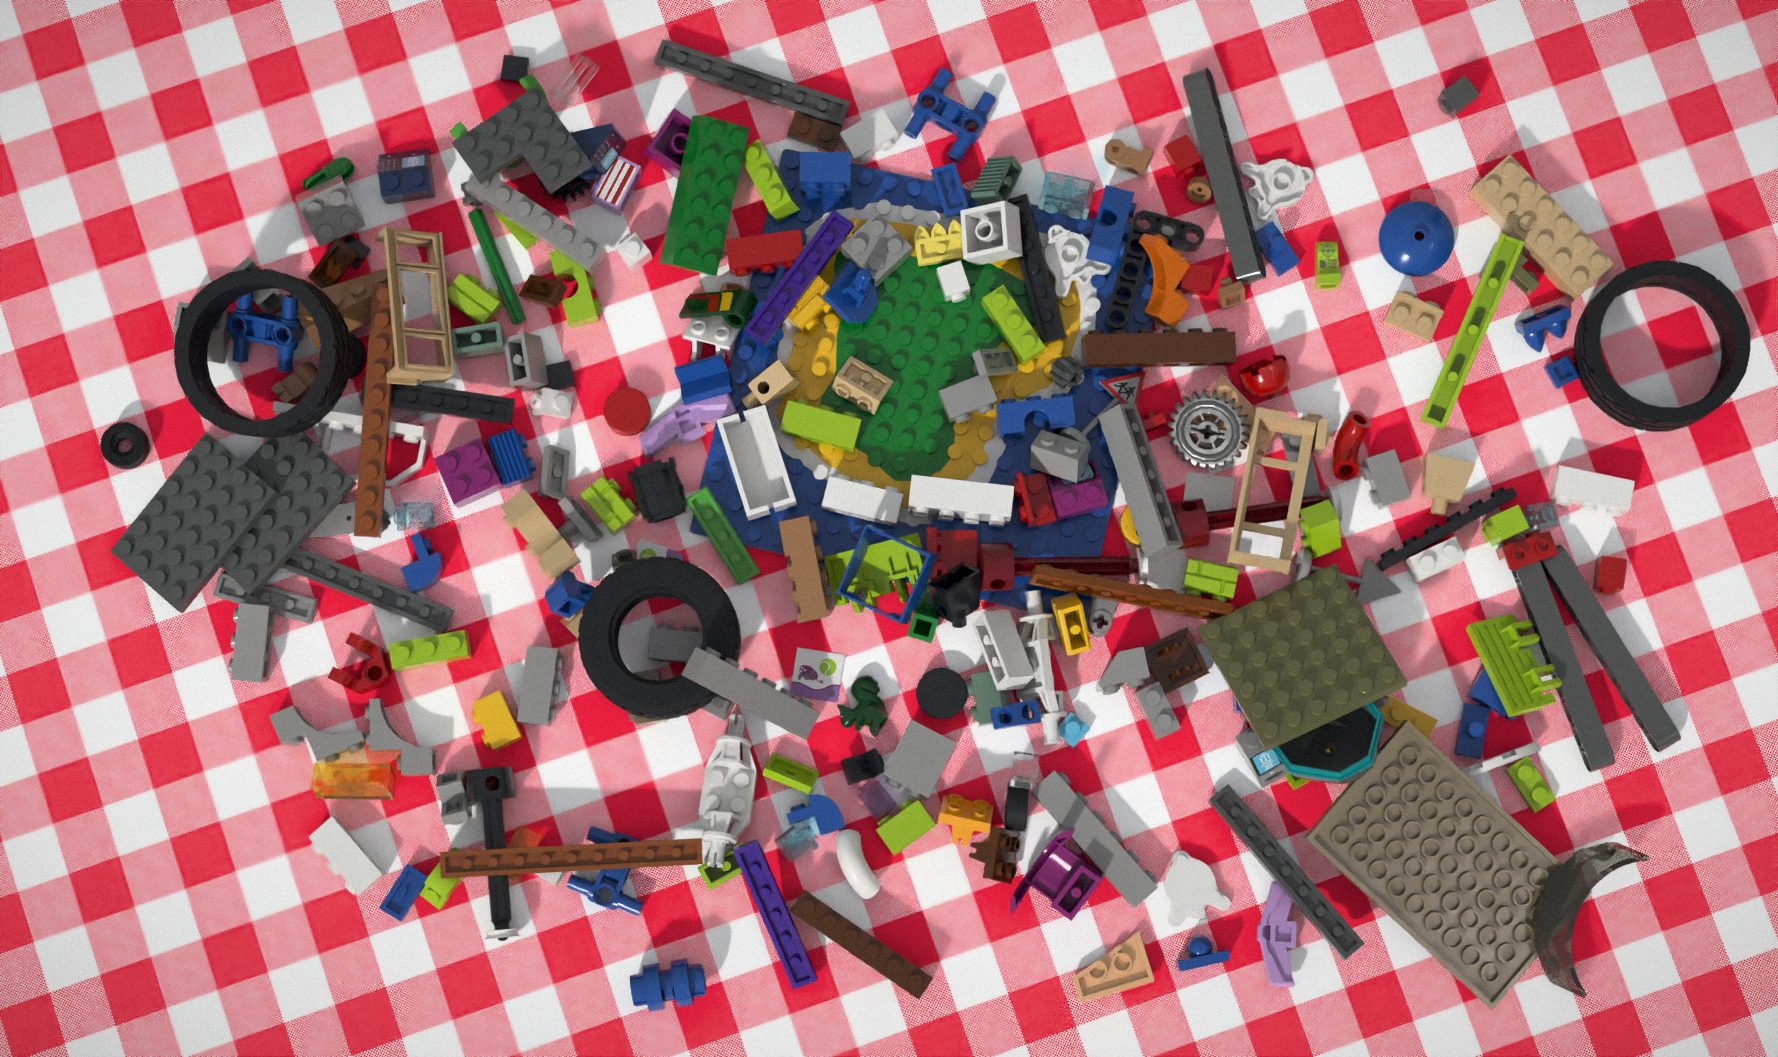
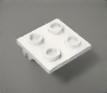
[682,316,741,362]

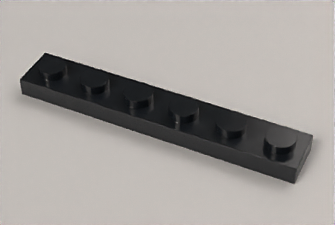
[1008,194,1068,345]
[360,377,516,425]
[1376,487,1518,572]

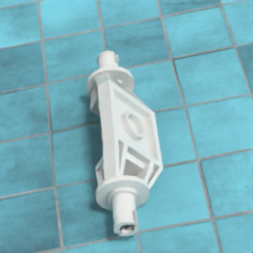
[1016,590,1067,745]
[698,714,757,868]

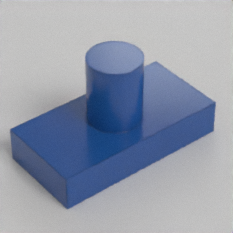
[1256,221,1301,277]
[1454,703,1490,759]

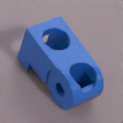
[990,699,1042,730]

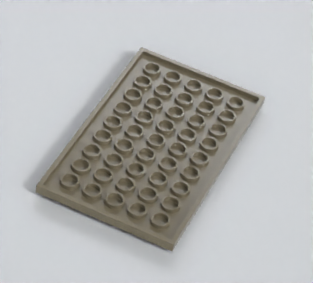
[1303,720,1592,1010]

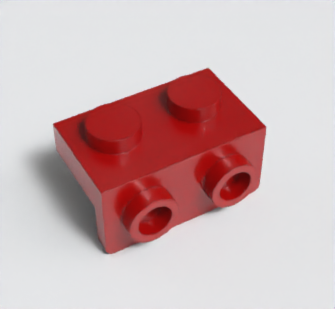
[1496,530,1558,571]

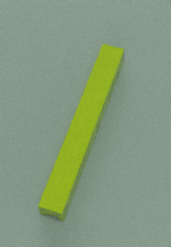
[1420,232,1525,430]

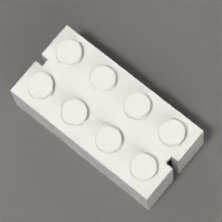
[716,405,797,521]
[908,475,1014,527]

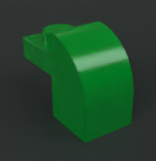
[907,583,940,643]

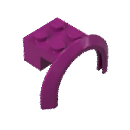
[1010,827,1104,921]

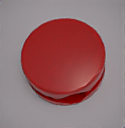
[603,387,652,436]

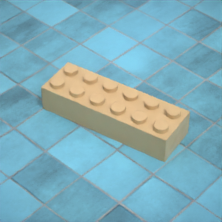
[1468,154,1615,303]

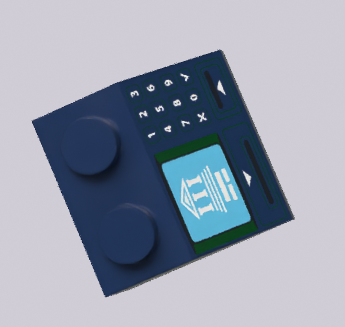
[570,123,626,180]
[378,148,436,205]

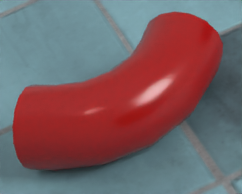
[1332,411,1371,480]

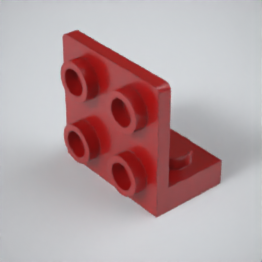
[1011,472,1057,529]
[926,527,978,582]

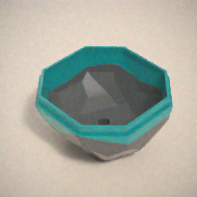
[1272,702,1384,784]

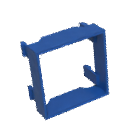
[836,524,938,624]

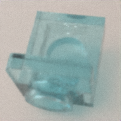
[1521,501,1560,535]
[393,502,435,531]
[774,822,819,862]

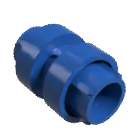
[629,958,707,1012]

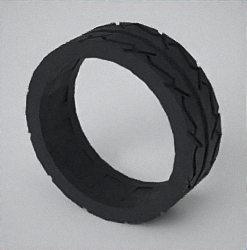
[1573,260,1751,432]
[174,268,352,438]

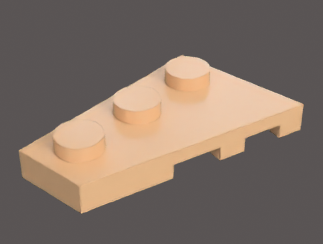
[1197,373,1276,454]
[1072,931,1155,1004]

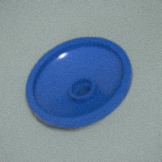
[1378,201,1454,276]

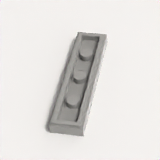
[213,571,319,624]

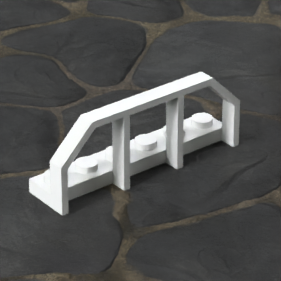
[272,401,430,488]

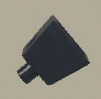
[928,562,981,628]

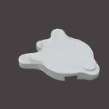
[1239,159,1314,222]
[1044,225,1111,299]
[1164,851,1231,927]

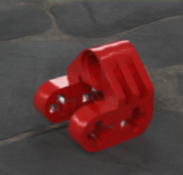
[327,632,391,695]

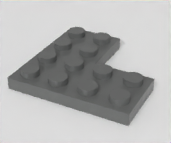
[452,86,593,194]

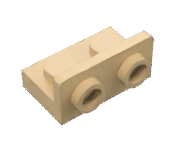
[1383,290,1445,343]
[831,356,894,415]

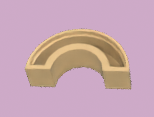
[500,488,581,580]

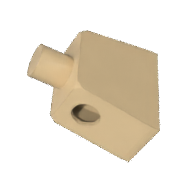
[741,359,802,410]
[1421,453,1475,516]

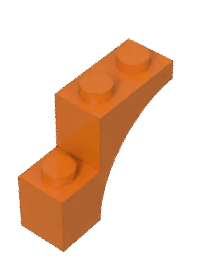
[1139,234,1190,329]

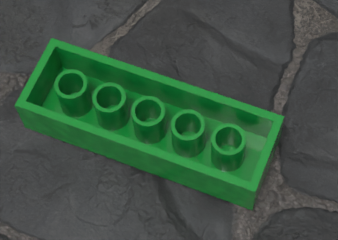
[659,115,750,276]

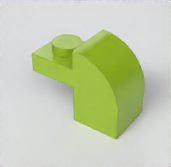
[419,847,466,910]

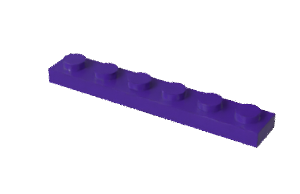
[744,210,855,347]
[733,839,818,990]

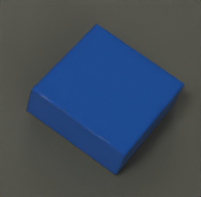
[1544,355,1580,390]

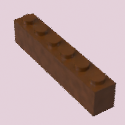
[1081,328,1237,369]
[790,890,933,1000]

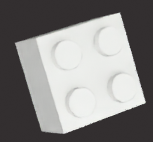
[960,200,1022,265]

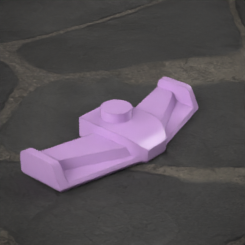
[638,393,738,461]
[1257,881,1297,988]

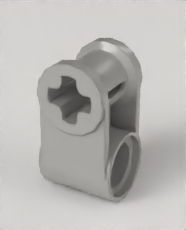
[1087,597,1118,637]

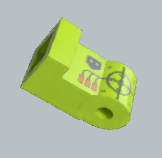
[1315,241,1341,290]

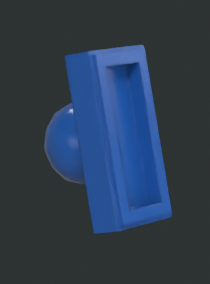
[1176,935,1230,972]

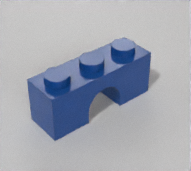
[1085,185,1137,266]
[996,393,1076,438]

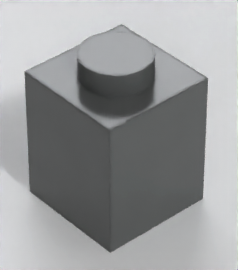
[1437,75,1480,119]

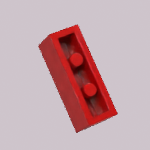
[725,229,803,277]

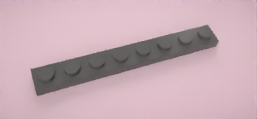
[654,39,850,127]
[280,547,454,634]
[1208,784,1365,961]

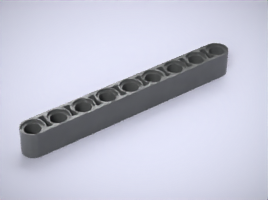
[1183,67,1266,286]
[1540,544,1681,753]
[1511,561,1615,773]

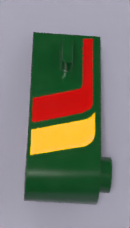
[678,289,758,329]

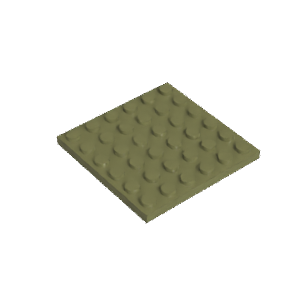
[1197,563,1407,752]

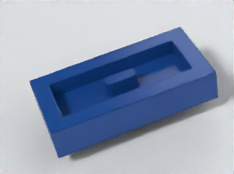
[931,162,969,219]
[379,864,428,922]

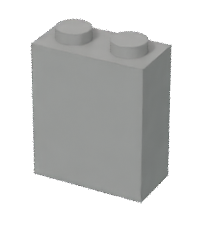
[883,719,957,801]

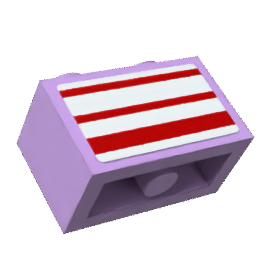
[590,156,643,216]

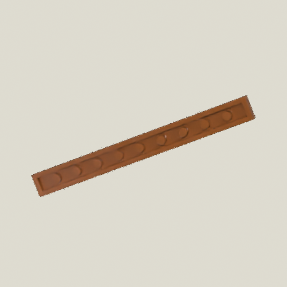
[354,283,395,538]
[440,838,703,878]

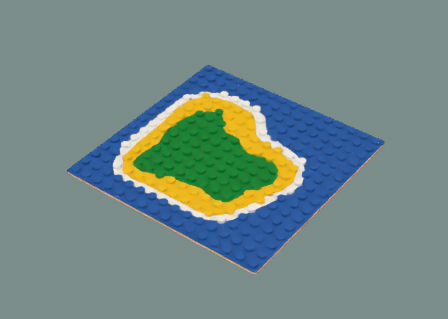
[690,149,1169,619]

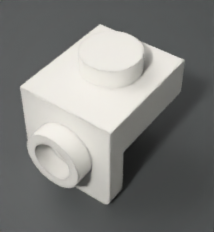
[531,388,573,419]

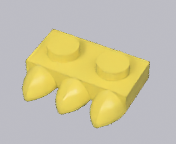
[914,220,963,267]

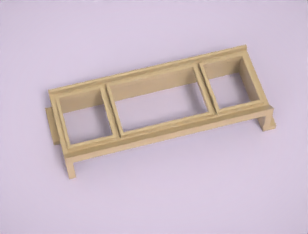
[375,225,455,386]
[1227,407,1317,576]

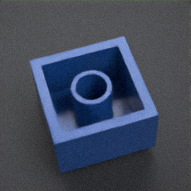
[800,152,852,198]

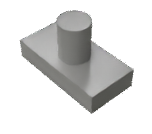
[972,347,1018,377]
[558,496,604,542]

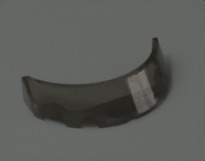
[1532,842,1650,998]

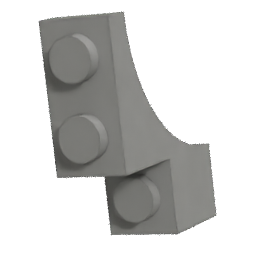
[365,698,436,777]
[269,705,366,765]

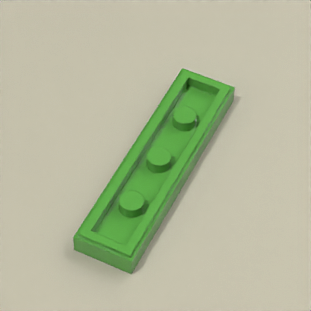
[686,486,761,585]

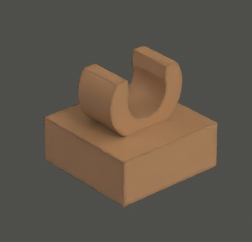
[1217,276,1245,310]

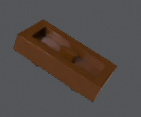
[787,112,842,152]
[308,238,359,289]
[519,274,568,309]

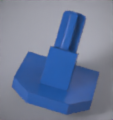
[822,261,878,323]

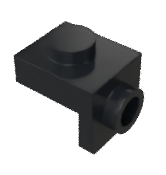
[840,748,884,786]

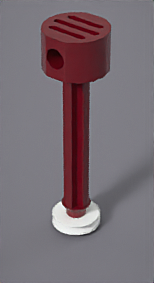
[1170,484,1342,550]
[977,543,1149,591]

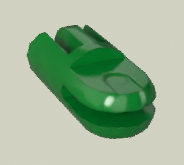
[302,157,355,190]

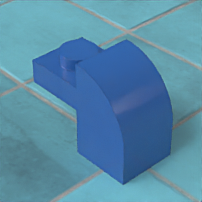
[401,533,444,594]
[545,571,595,619]
[786,794,846,836]

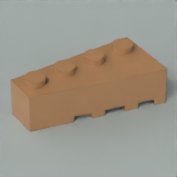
[297,268,406,349]
[778,516,834,623]

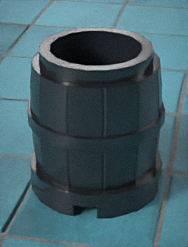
[626,457,687,524]

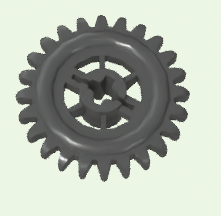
[1167,389,1251,470]

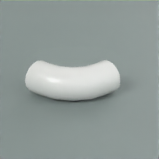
[836,829,881,899]

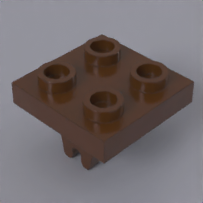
[1144,627,1210,694]
[969,826,1021,884]

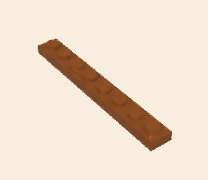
[1029,564,1233,621]

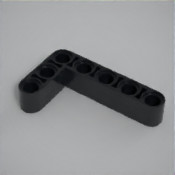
[1104,210,1205,333]

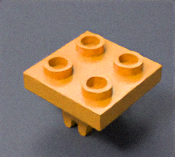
[938,794,994,847]

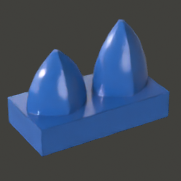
[1514,304,1571,353]

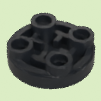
[916,668,967,719]

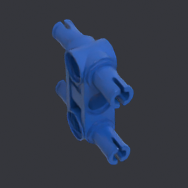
[904,68,996,163]
[227,292,304,372]
[566,826,658,916]

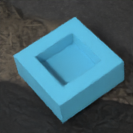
[1058,712,1091,748]

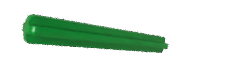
[468,209,526,325]

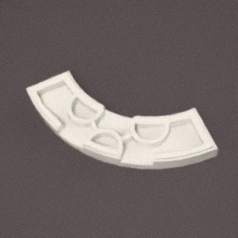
[1461,741,1541,778]

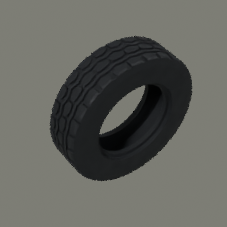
[578,556,741,720]

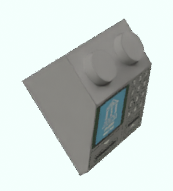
[1235,727,1289,789]

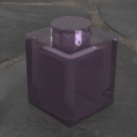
[858,780,897,821]

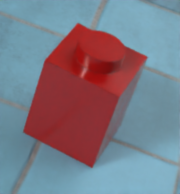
[1163,134,1201,178]
[1178,264,1213,296]
[1593,556,1627,596]

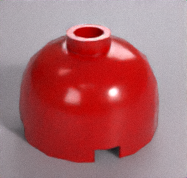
[1238,354,1291,400]

